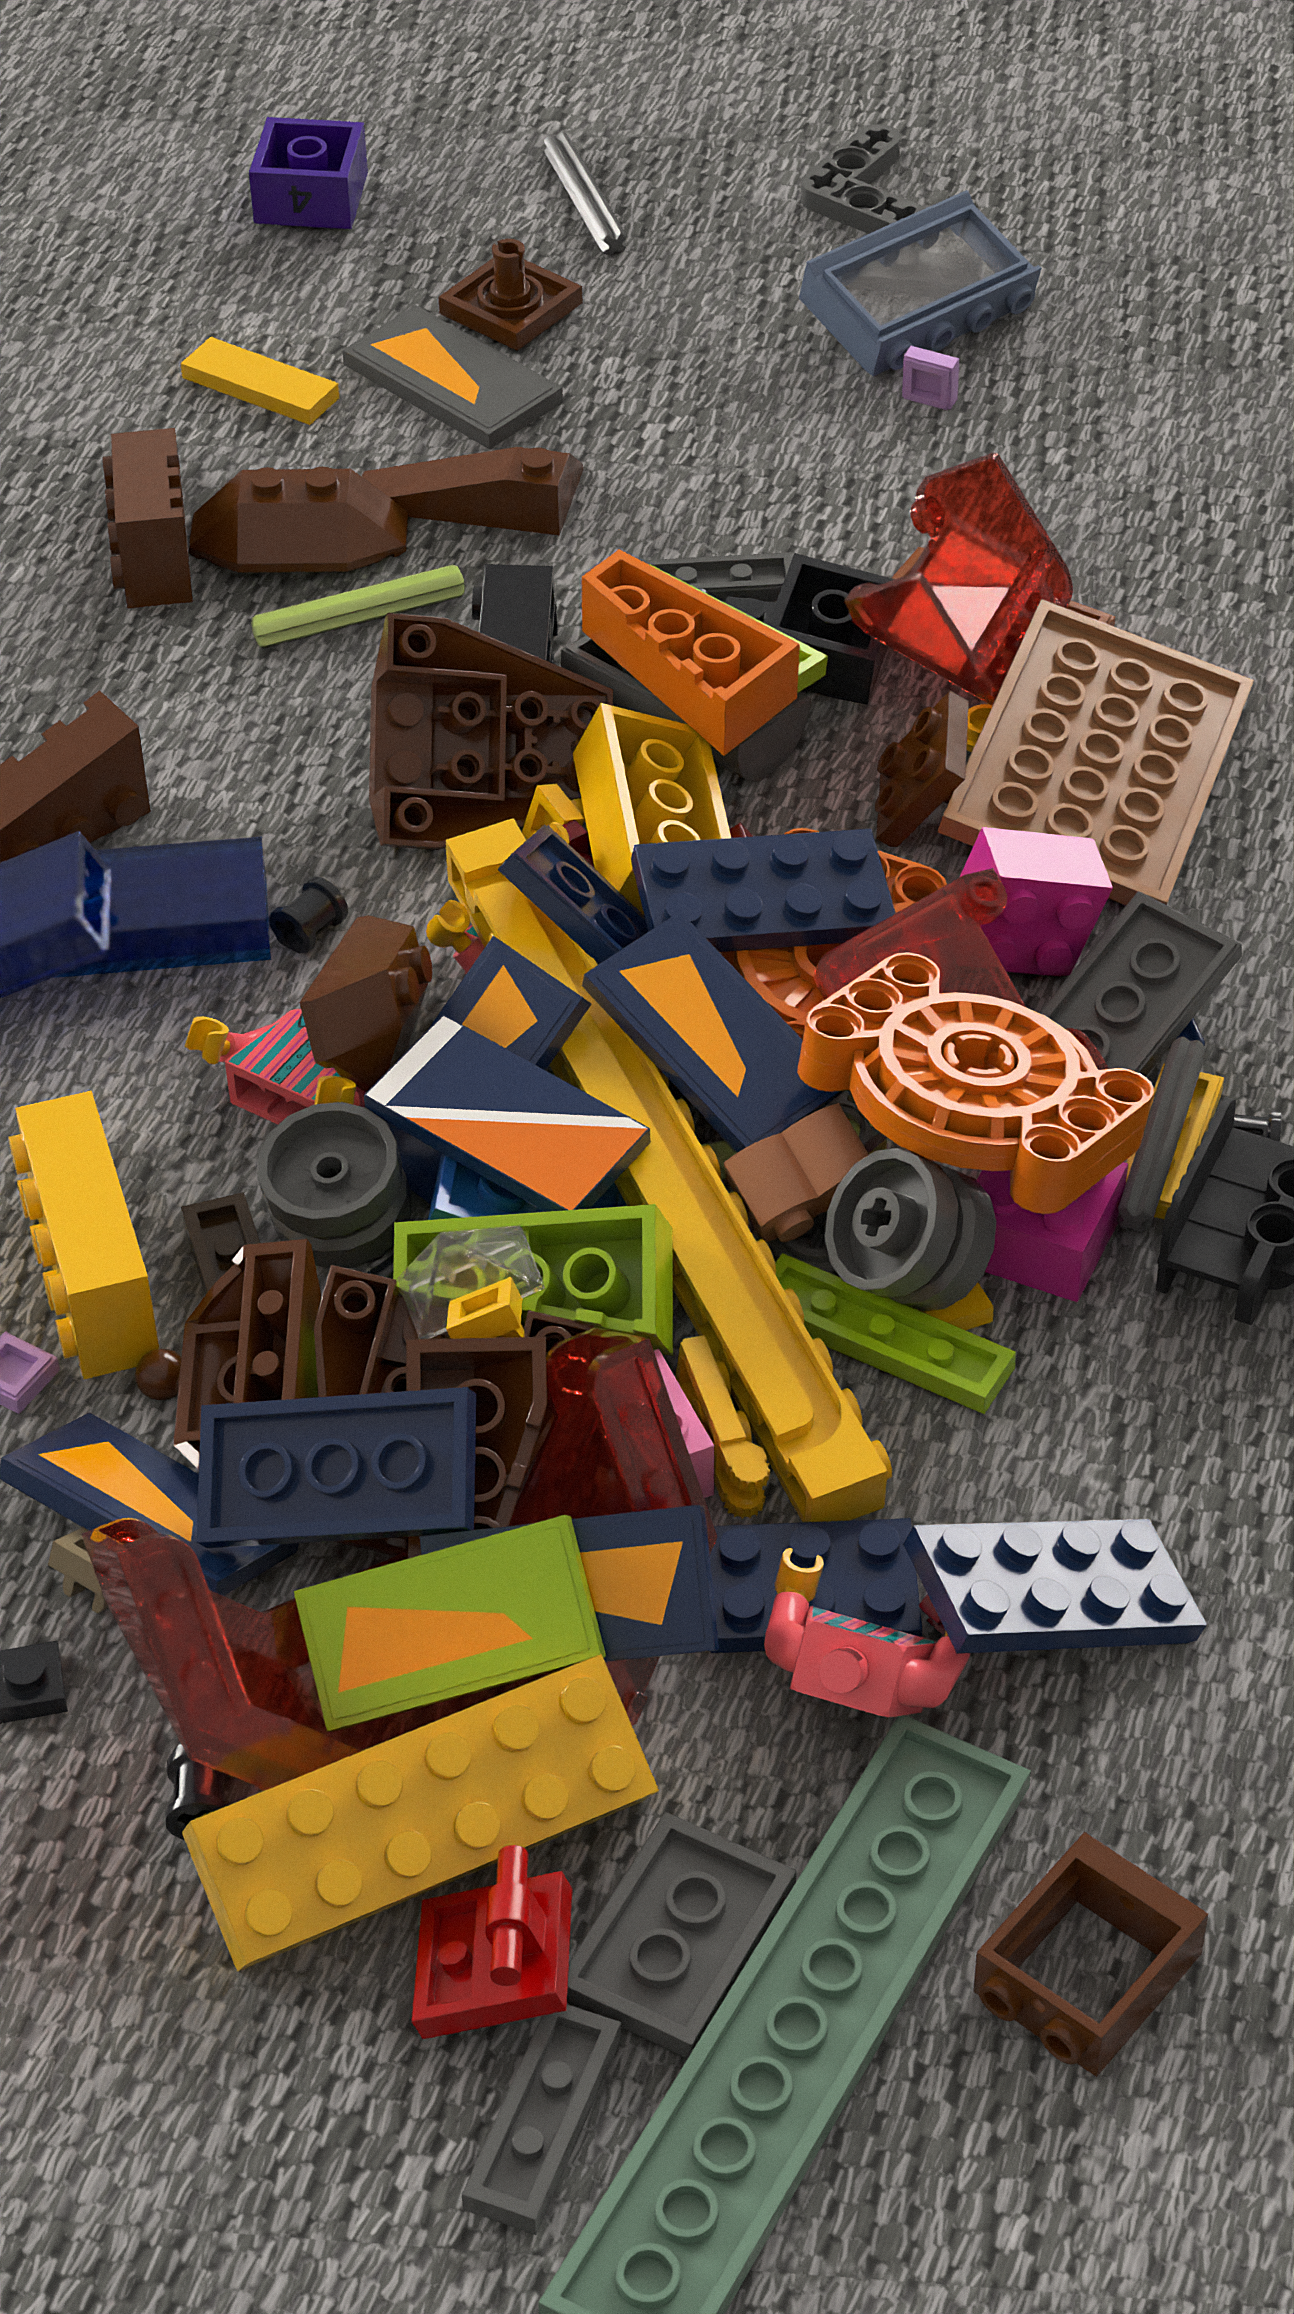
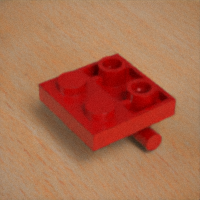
[411,1845,572,2039]

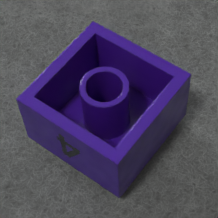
[249,117,368,229]

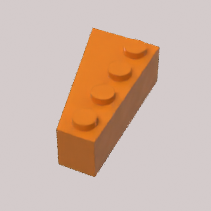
[582,549,800,756]

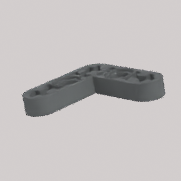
[801,124,925,245]

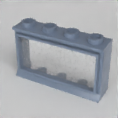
[799,190,1042,376]

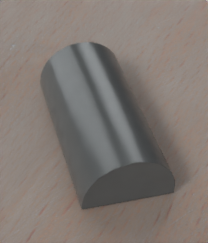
[561,635,811,782]

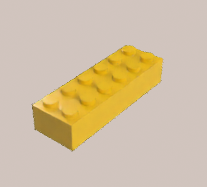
[182,1654,659,1972]

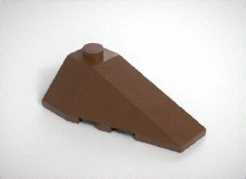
[362,447,583,536]
[406,1337,547,1559]

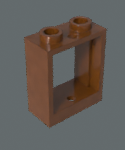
[973,1832,1208,2077]

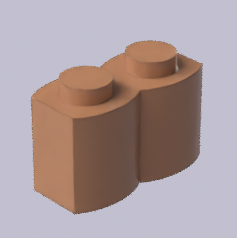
[724,1103,869,1242]

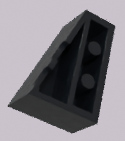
[472,564,559,664]

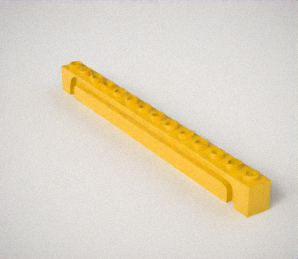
[446,818,892,1522]

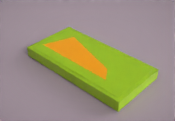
[294,1515,606,1732]

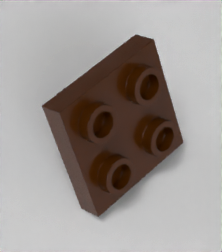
[438,239,583,351]
[875,691,969,847]

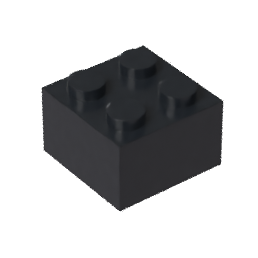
[768,553,903,705]

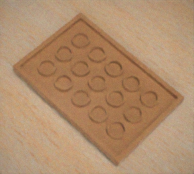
[938,599,1254,905]

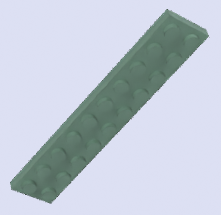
[538,1715,1031,2314]

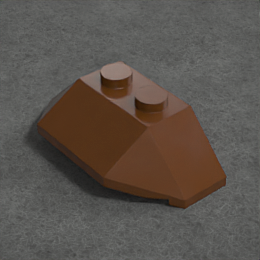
[189,467,408,573]
[299,915,432,1092]
[173,1239,322,1470]

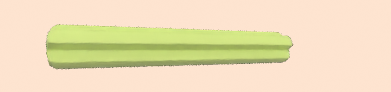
[252,565,465,647]

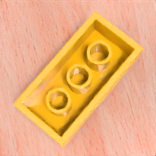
[573,703,731,915]
[8,1090,159,1380]

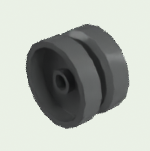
[257,1102,411,1269]
[825,1148,996,1311]

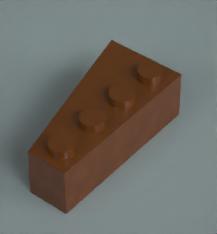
[102,428,193,609]
[0,690,151,889]

